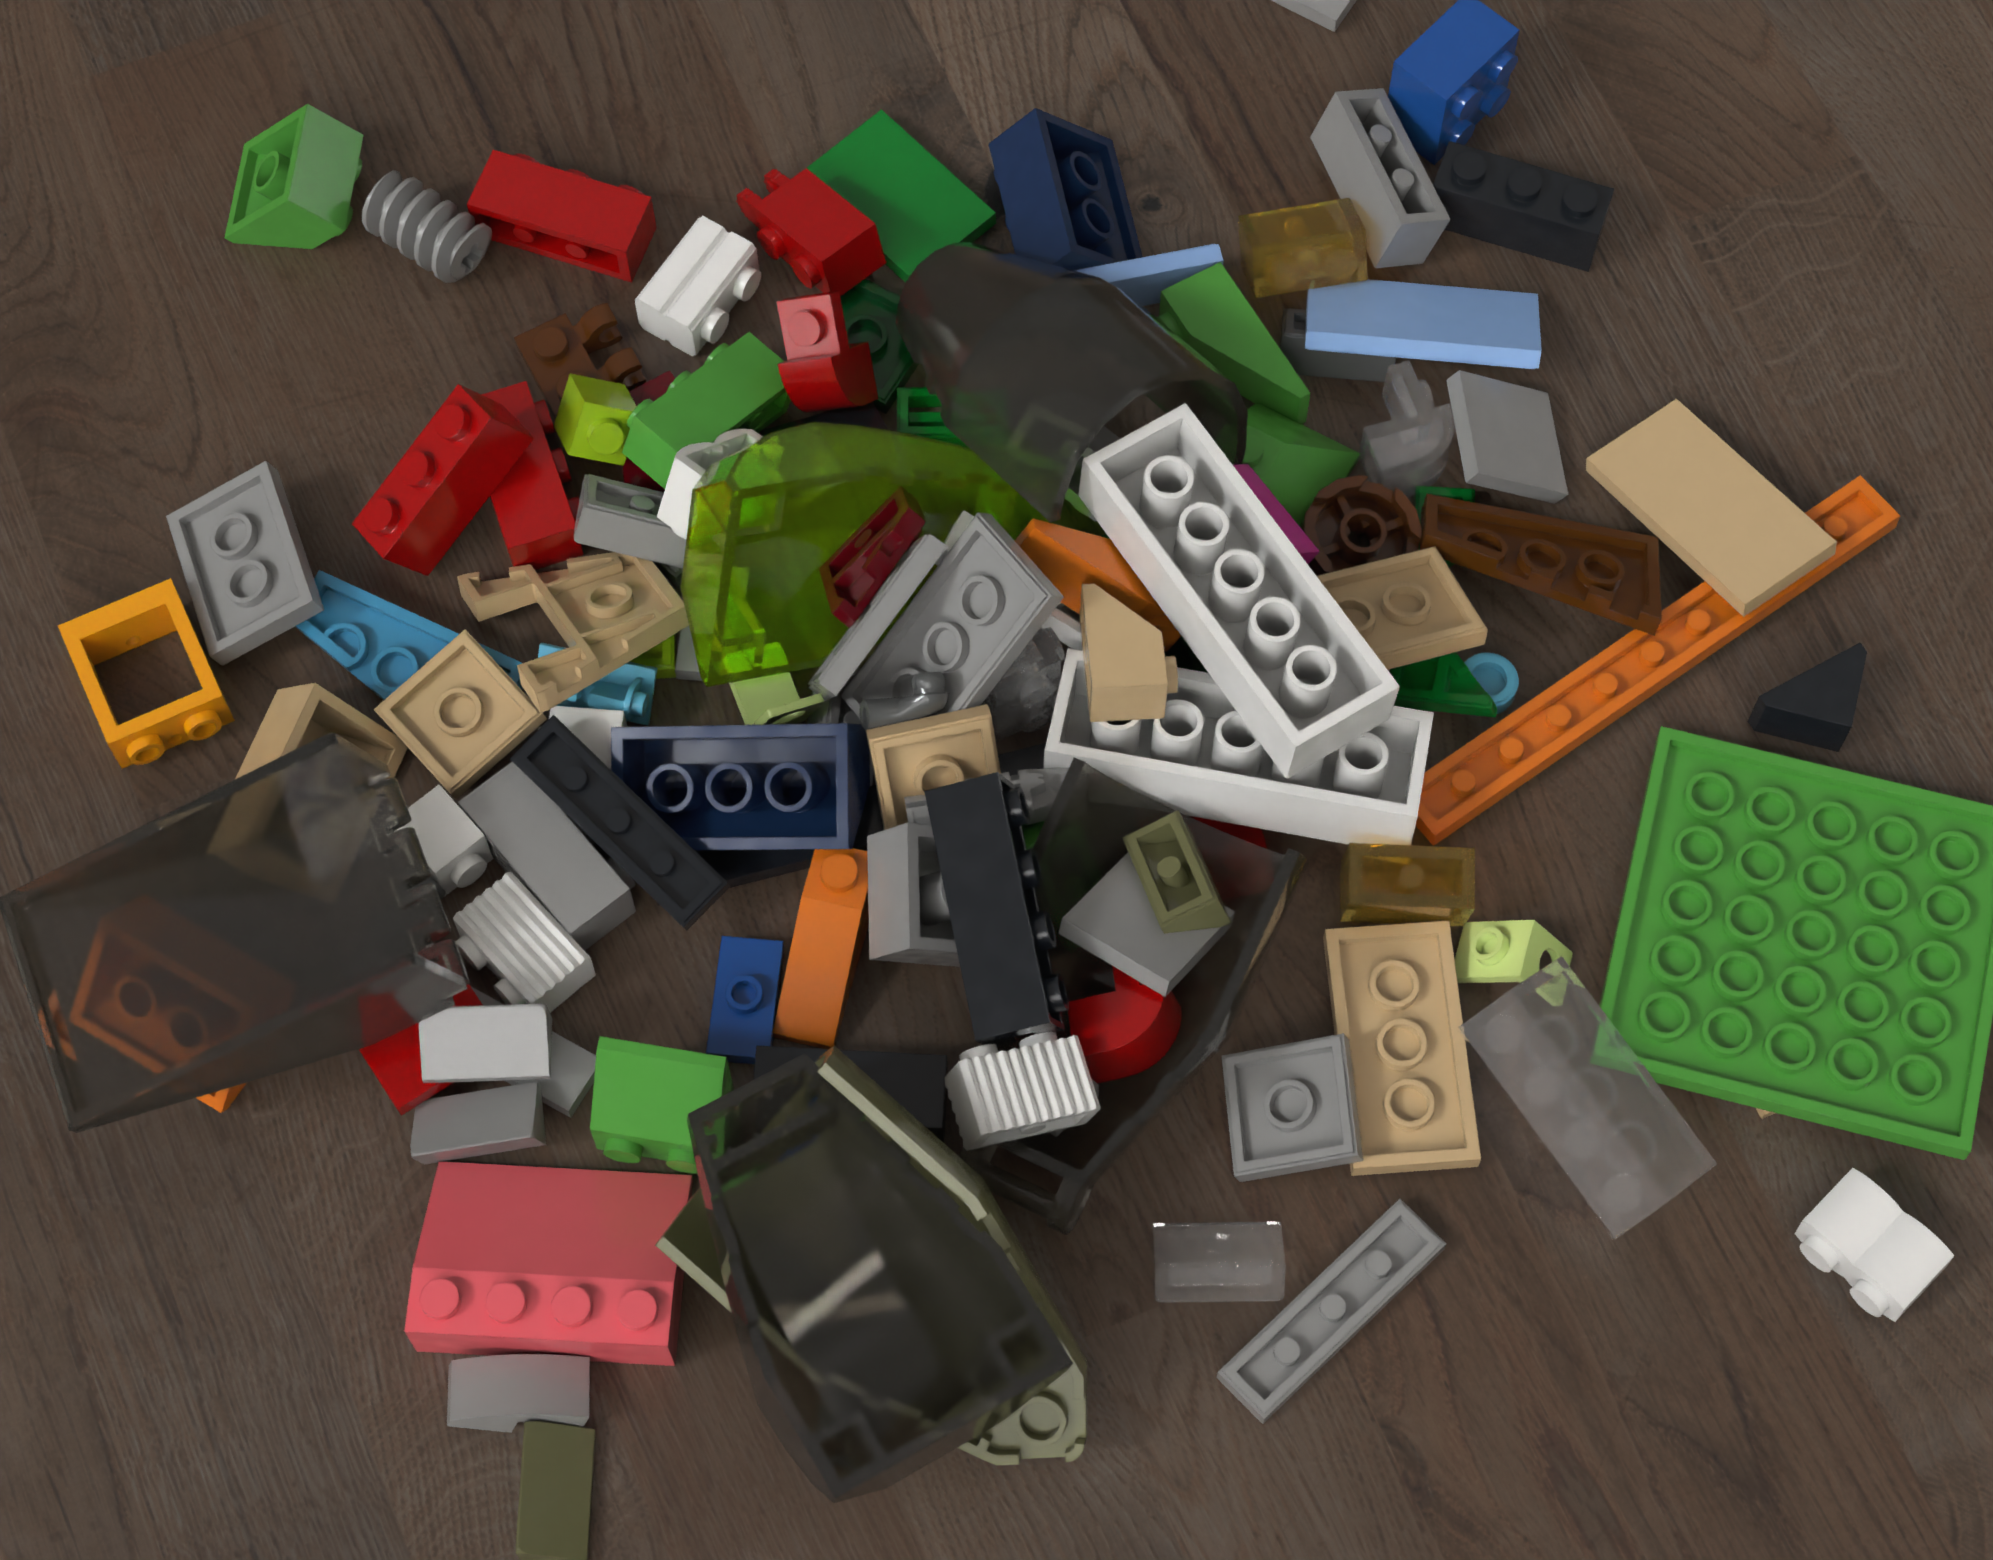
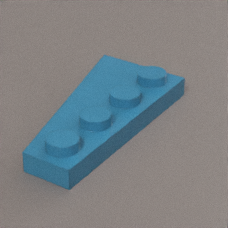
[295,570,523,700]

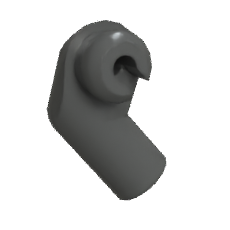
[859,672,950,731]

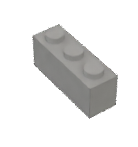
[1310,88,1450,268]
[458,762,636,951]

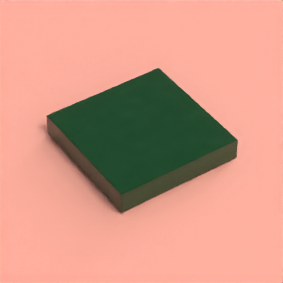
[786,279,944,414]

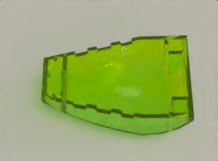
[681,422,1060,687]

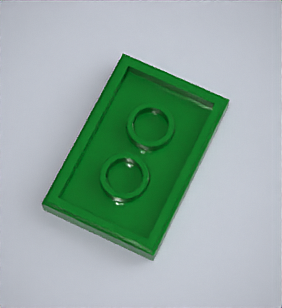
[807,109,996,290]

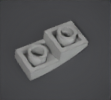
[447,1354,590,1433]

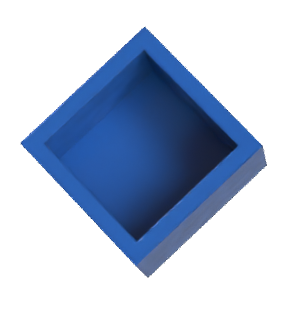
[1388,0,1520,165]

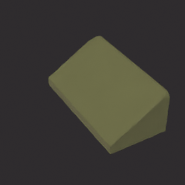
[1122,810,1232,934]
[516,1421,596,1560]

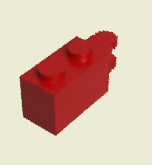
[736,168,886,296]

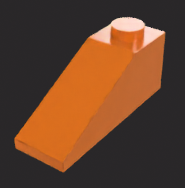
[1014,518,1181,652]
[773,848,869,1049]

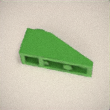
[1155,262,1311,424]

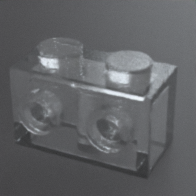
[980,627,1065,743]

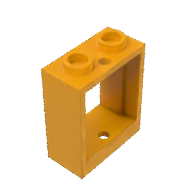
[58,578,235,769]

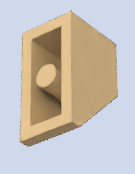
[1079,583,1178,722]

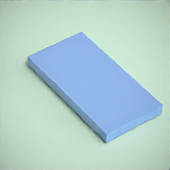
[1305,274,1542,369]

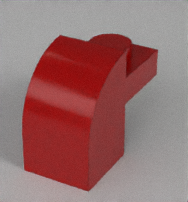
[777,291,879,412]
[1068,966,1182,1084]

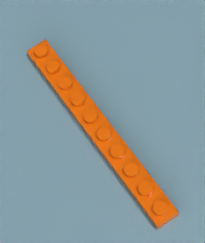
[1415,475,1900,846]

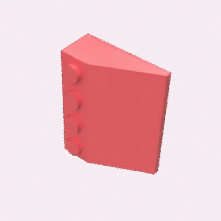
[404,1161,693,1366]

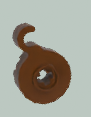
[1300,475,1422,576]

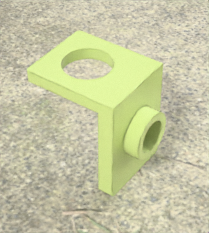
[722,644,825,725]
[1455,920,1573,1008]

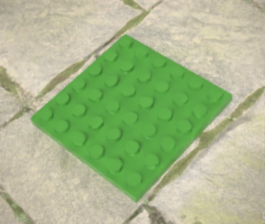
[1587,726,1993,1160]

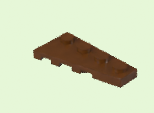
[1420,494,1662,636]

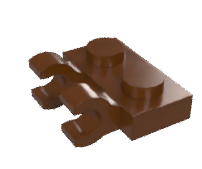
[514,303,646,419]

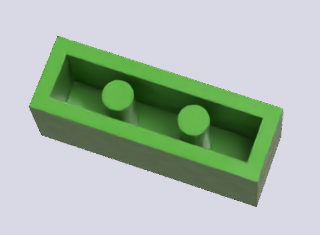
[622,332,791,489]

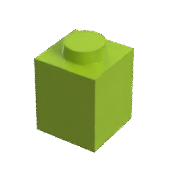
[554,373,637,466]

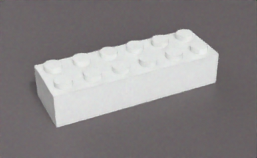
[1078,403,1400,779]
[1043,648,1434,855]

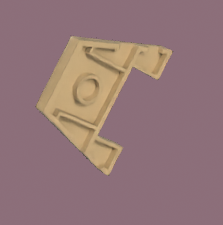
[457,552,690,713]

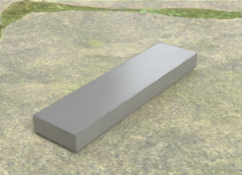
[1216,1199,1447,1424]

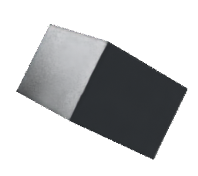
[1747,643,1867,752]

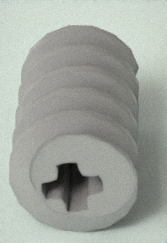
[362,170,493,283]

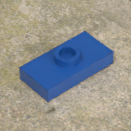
[706,936,785,1064]

